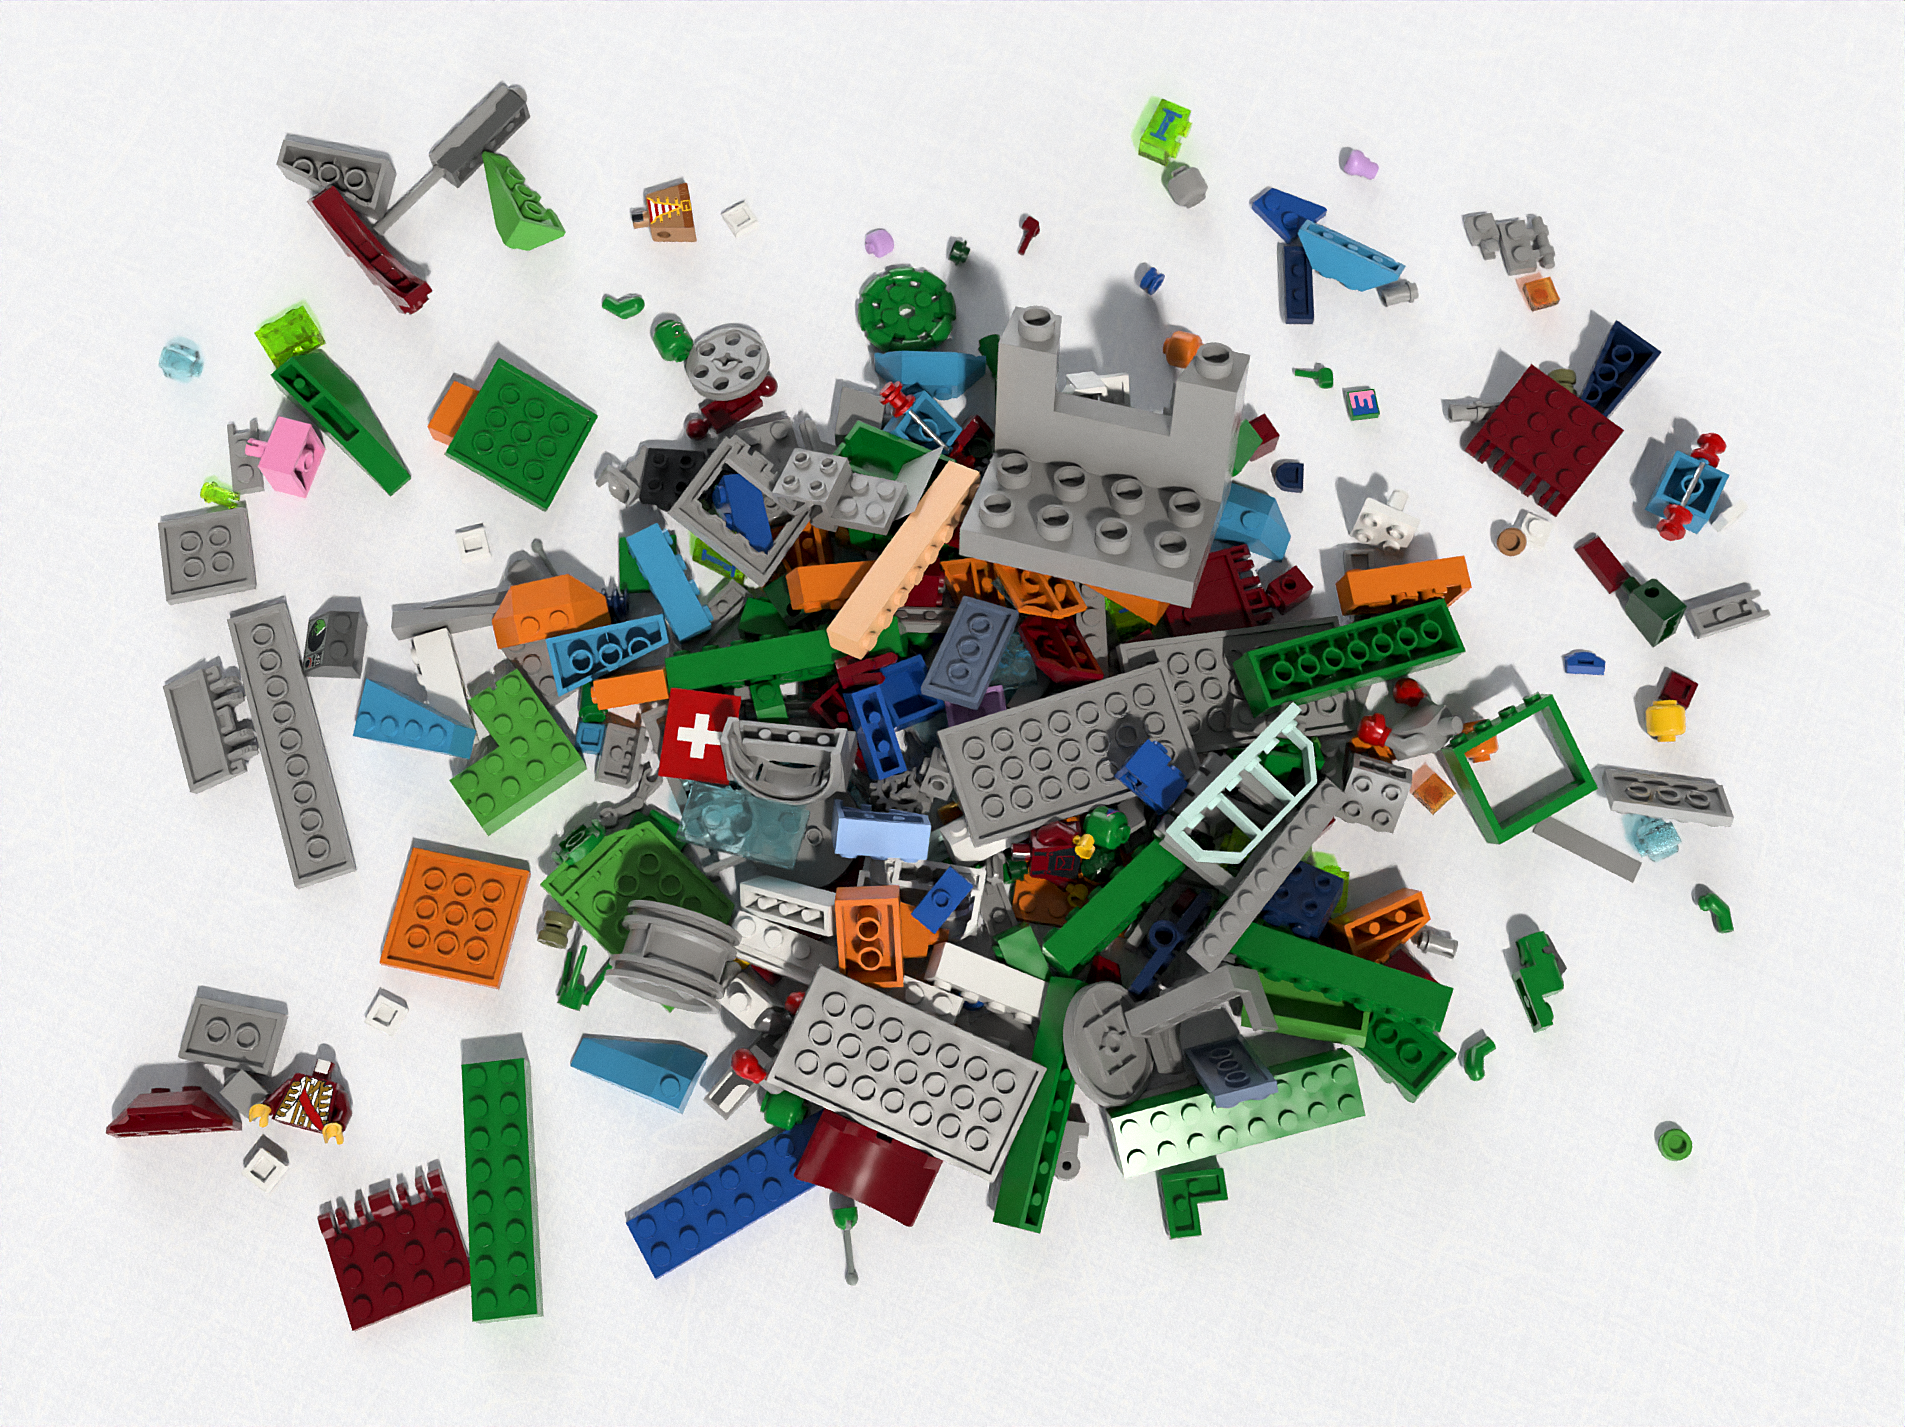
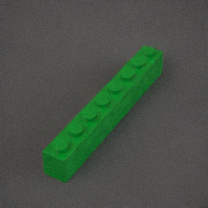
[1206,909,1454,1032]
[992,976,1088,1234]

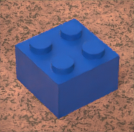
[859,654,946,732]

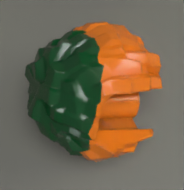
[1078,844,1123,886]

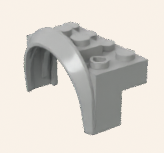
[720,717,858,805]
[1124,962,1279,1075]

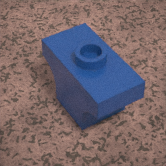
[911,865,974,934]

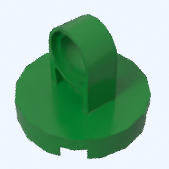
[552,819,607,866]

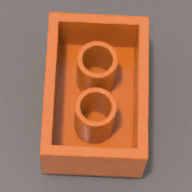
[835,885,905,988]

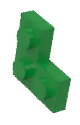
[1160,1168,1228,1240]

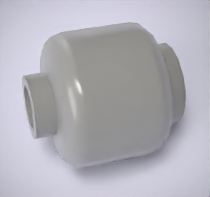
[1168,165,1208,208]

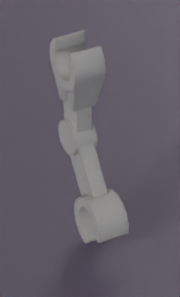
[599,768,663,829]

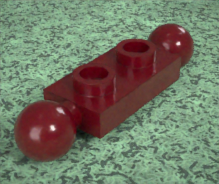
[686,375,778,441]

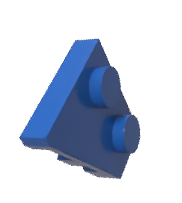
[1251,188,1327,244]

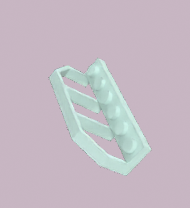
[1166,702,1317,864]

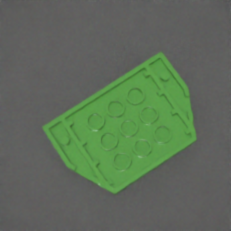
[540,821,735,1013]

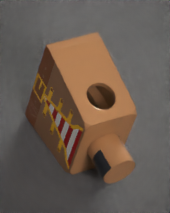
[632,183,697,242]

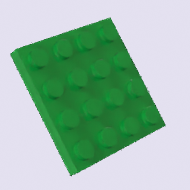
[444,358,598,512]

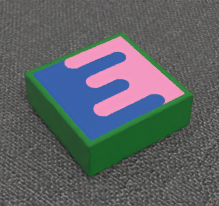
[1346,389,1380,421]

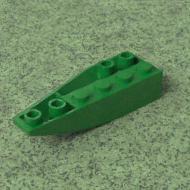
[270,352,411,497]

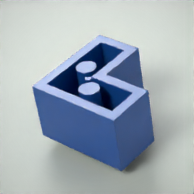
[1114,739,1189,815]

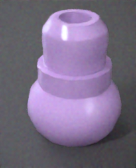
[1344,150,1379,180]

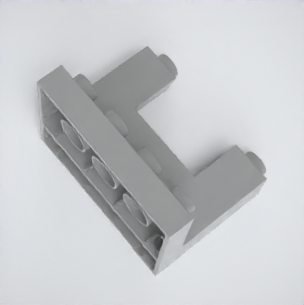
[959,306,1250,608]

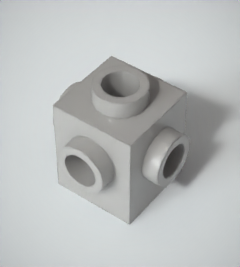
[919,747,954,801]

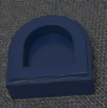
[1274,462,1304,493]

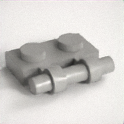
[1497,216,1555,276]

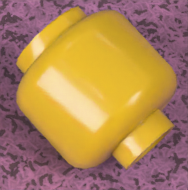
[1645,700,1686,742]

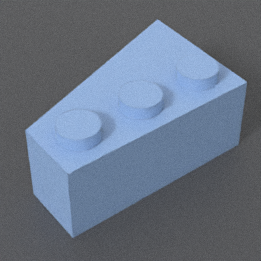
[830,798,931,863]

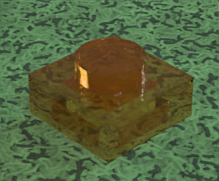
[1522,276,1560,312]
[1412,773,1456,815]

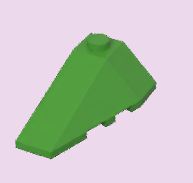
[482,151,566,251]

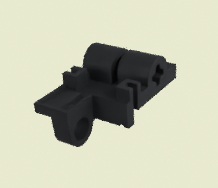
[639,448,739,512]

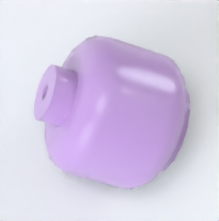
[865,229,894,258]

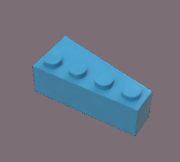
[626,523,714,646]
[545,614,670,697]
[353,678,476,759]

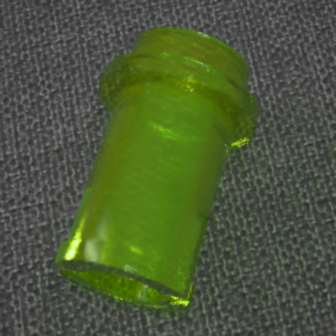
[200,481,240,509]

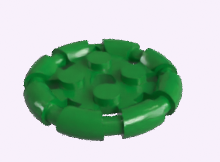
[857,267,957,353]

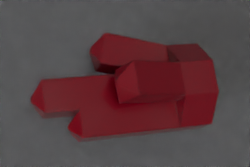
[835,651,898,689]

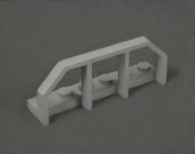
[640,703,763,883]

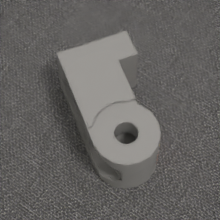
[1054,1121,1089,1181]

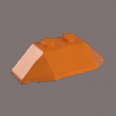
[993,563,1087,619]
[492,574,612,649]

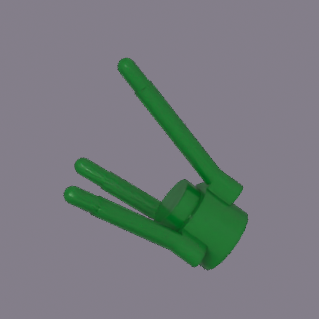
[557,945,613,1011]

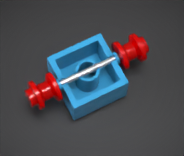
[879,381,975,470]
[1645,433,1730,541]

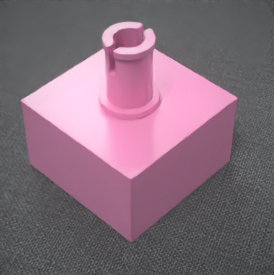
[245,416,326,498]

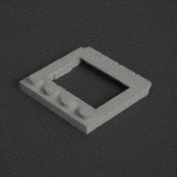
[667,434,815,587]
[1154,752,1298,897]

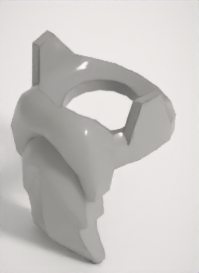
[595,446,649,508]

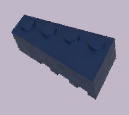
[1579,320,1662,419]

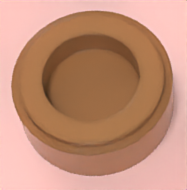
[1497,527,1527,556]

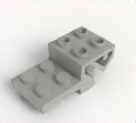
[735,417,816,526]
[772,448,908,536]

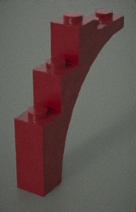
[306,185,433,315]

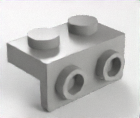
[594,722,649,789]

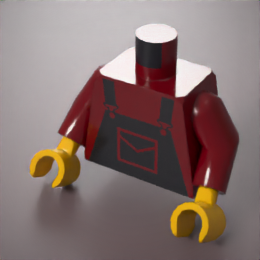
[1011,821,1095,908]

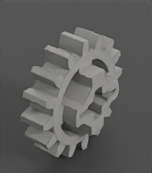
[869,764,934,814]

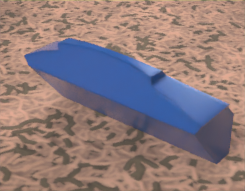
[1564,652,1606,675]

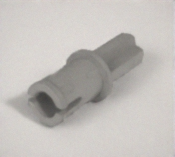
[982,851,1005,886]

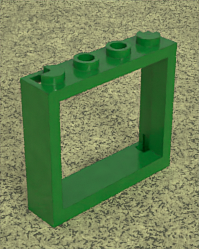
[1441,692,1598,845]

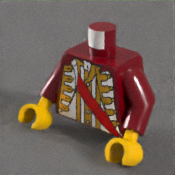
[249,1059,353,1145]

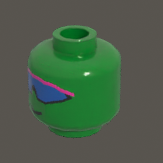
[1083,806,1131,850]

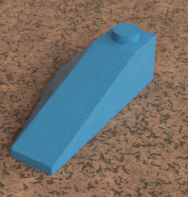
[570,1038,708,1114]

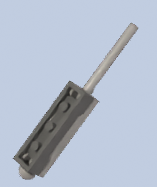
[372,85,530,237]

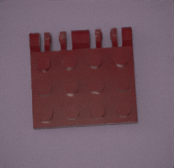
[1464,364,1624,517]
[1163,544,1274,638]
[317,1169,471,1332]

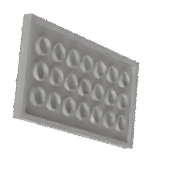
[1116,616,1360,754]
[936,661,1201,849]
[765,964,1047,1183]

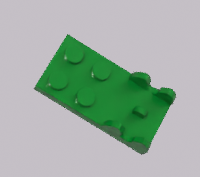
[1351,1010,1457,1103]

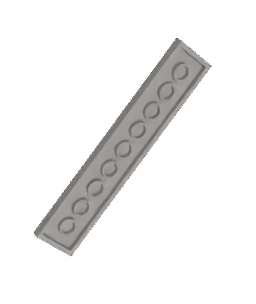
[227,602,357,889]

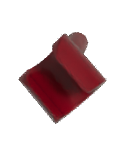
[1018,216,1040,255]

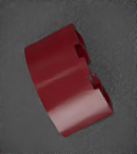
[794,1108,943,1227]

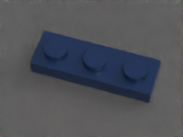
[1282,246,1314,324]

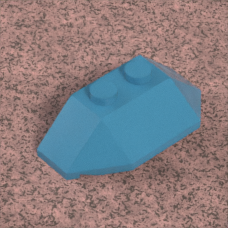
[1298,219,1406,292]
[875,351,986,401]
[1214,483,1291,563]

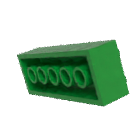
[1042,833,1201,979]

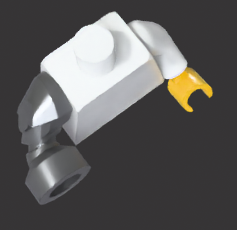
[718,958,794,1035]

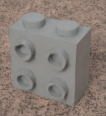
[1335,753,1412,834]

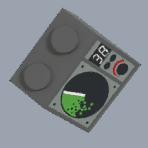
[303,611,368,679]

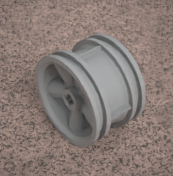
[604,900,742,1014]

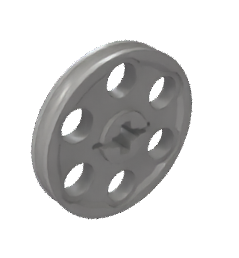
[686,327,770,401]

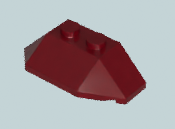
[1018,614,1104,686]
[106,1086,242,1138]

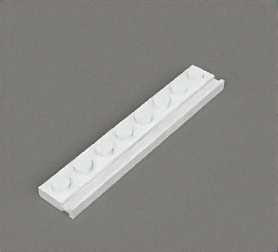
[732,910,965,1025]

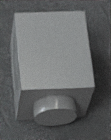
[219,1069,271,1121]

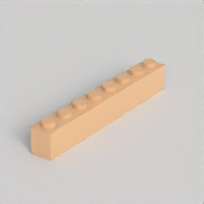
[827,460,981,660]

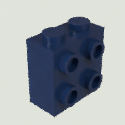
[1260,861,1344,942]

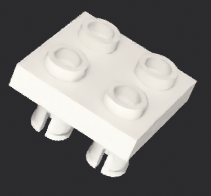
[1350,489,1421,559]

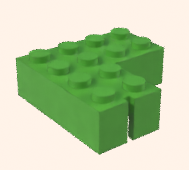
[449,668,587,836]
[1241,911,1370,1048]

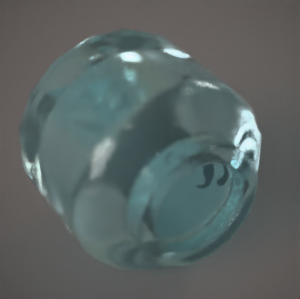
[158,343,204,384]
[1634,818,1682,862]

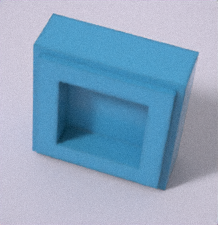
[574,721,605,755]

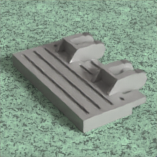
[163,665,259,794]

